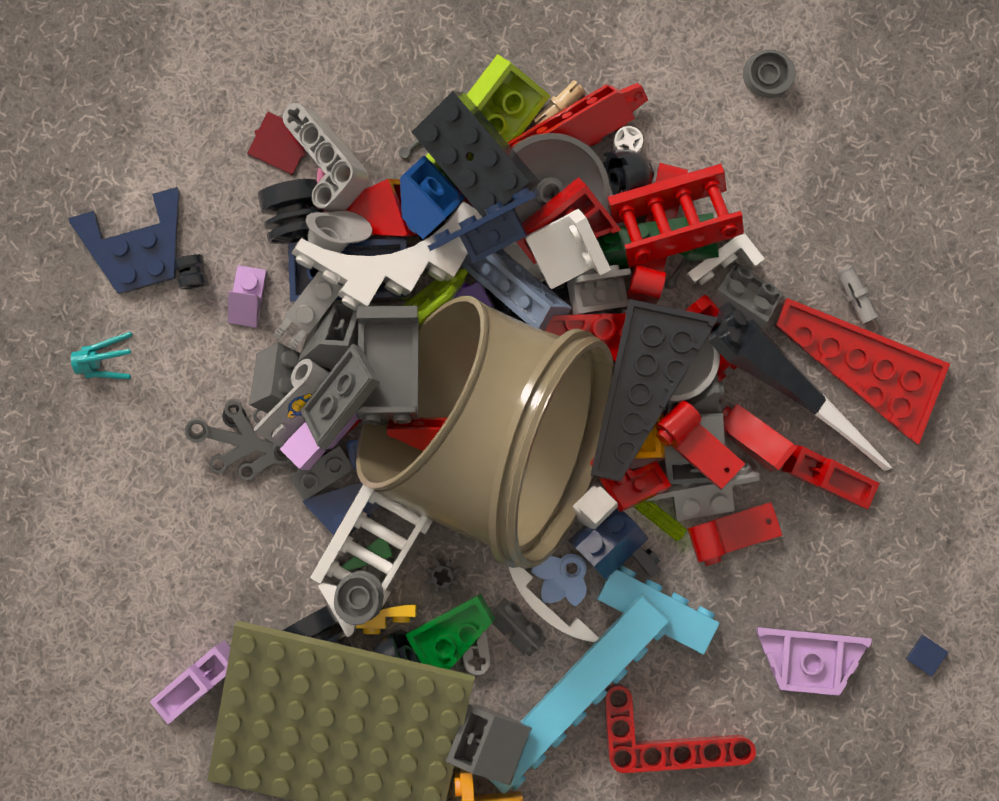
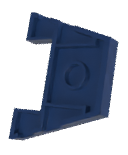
[68,187,180,294]

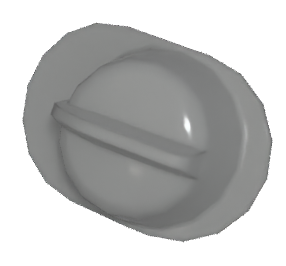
[306,211,372,253]

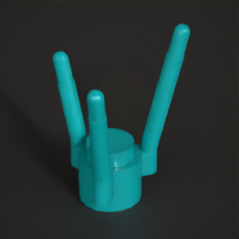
[71,332,133,380]

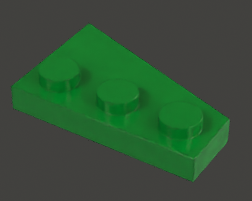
[406,593,495,670]

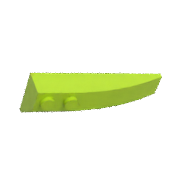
[426,54,551,187]

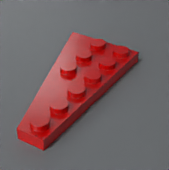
[775,298,950,445]

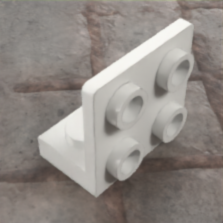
[525,209,611,289]

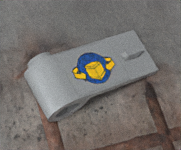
[254,359,330,447]

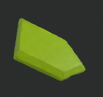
[402,268,468,326]

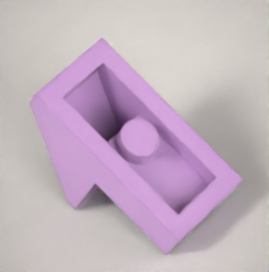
[228,265,267,328]

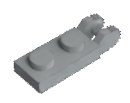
[273,271,342,350]

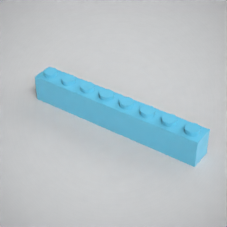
[489,593,669,794]

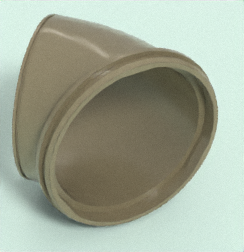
[356,296,614,568]

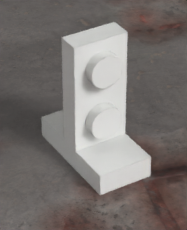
[685,213,765,286]

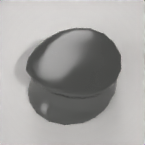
[743,50,796,98]
[334,571,384,625]

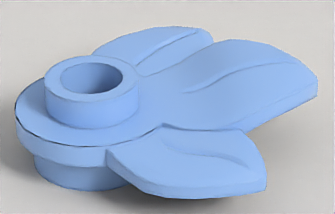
[531,554,587,606]

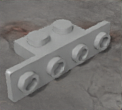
[646,461,760,522]

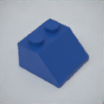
[400,155,465,239]

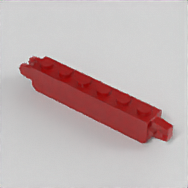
[455,83,648,207]

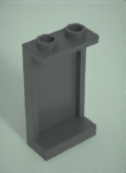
[355,306,419,424]

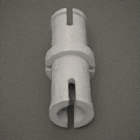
[836,264,879,324]

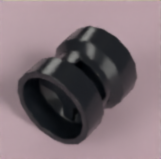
[174,254,208,290]

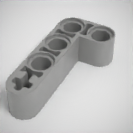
[283,103,369,212]

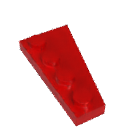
[545,313,626,362]

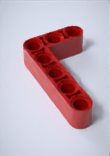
[627,163,688,304]
[604,684,756,773]

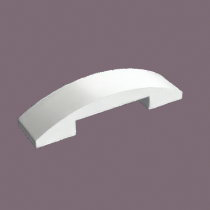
[509,567,599,642]

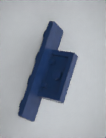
[427,187,540,263]

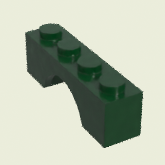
[597,213,719,270]

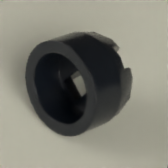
[222,403,246,428]

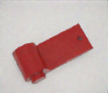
[655,400,745,490]
[687,502,783,566]

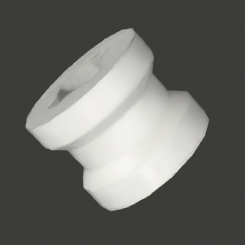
[613,126,643,153]

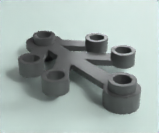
[185,398,292,481]

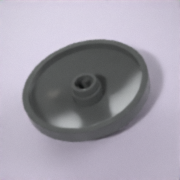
[512,133,610,222]

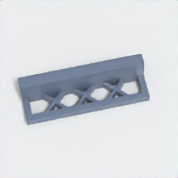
[461,249,572,331]

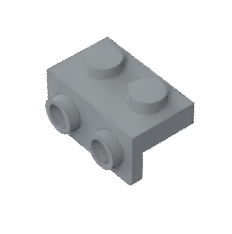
[567,265,631,315]

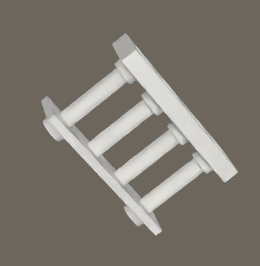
[310,485,433,607]

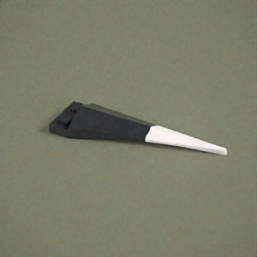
[708,302,892,471]

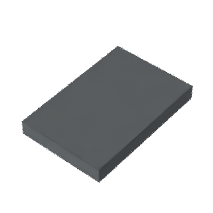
[301,344,380,450]

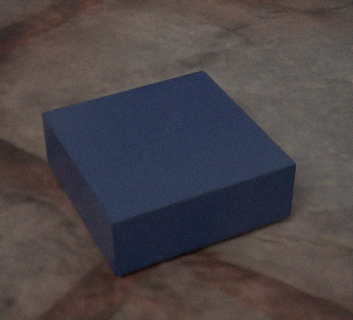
[906,635,948,677]

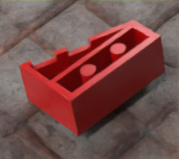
[516,177,621,264]

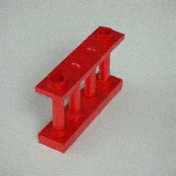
[607,164,744,268]

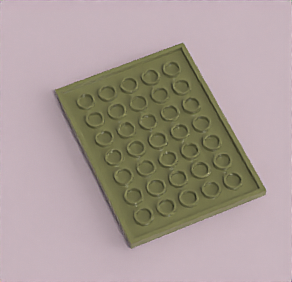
[207,620,475,801]

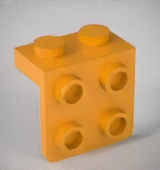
[455,768,523,801]

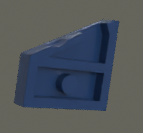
[303,482,381,536]

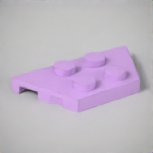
[756,627,872,696]

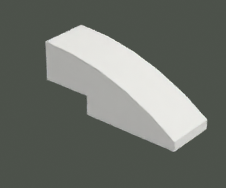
[573,486,618,529]

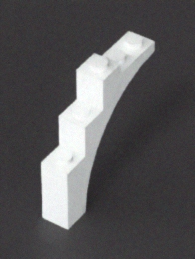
[291,201,482,310]

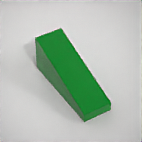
[341,538,393,571]

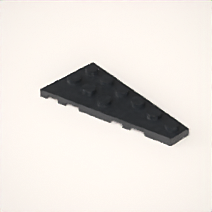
[591,299,718,482]

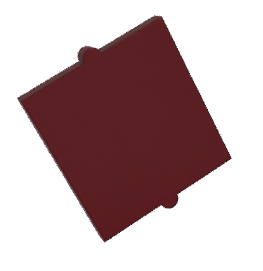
[247,111,306,175]

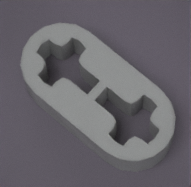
[463,630,490,675]

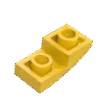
[356,604,417,634]

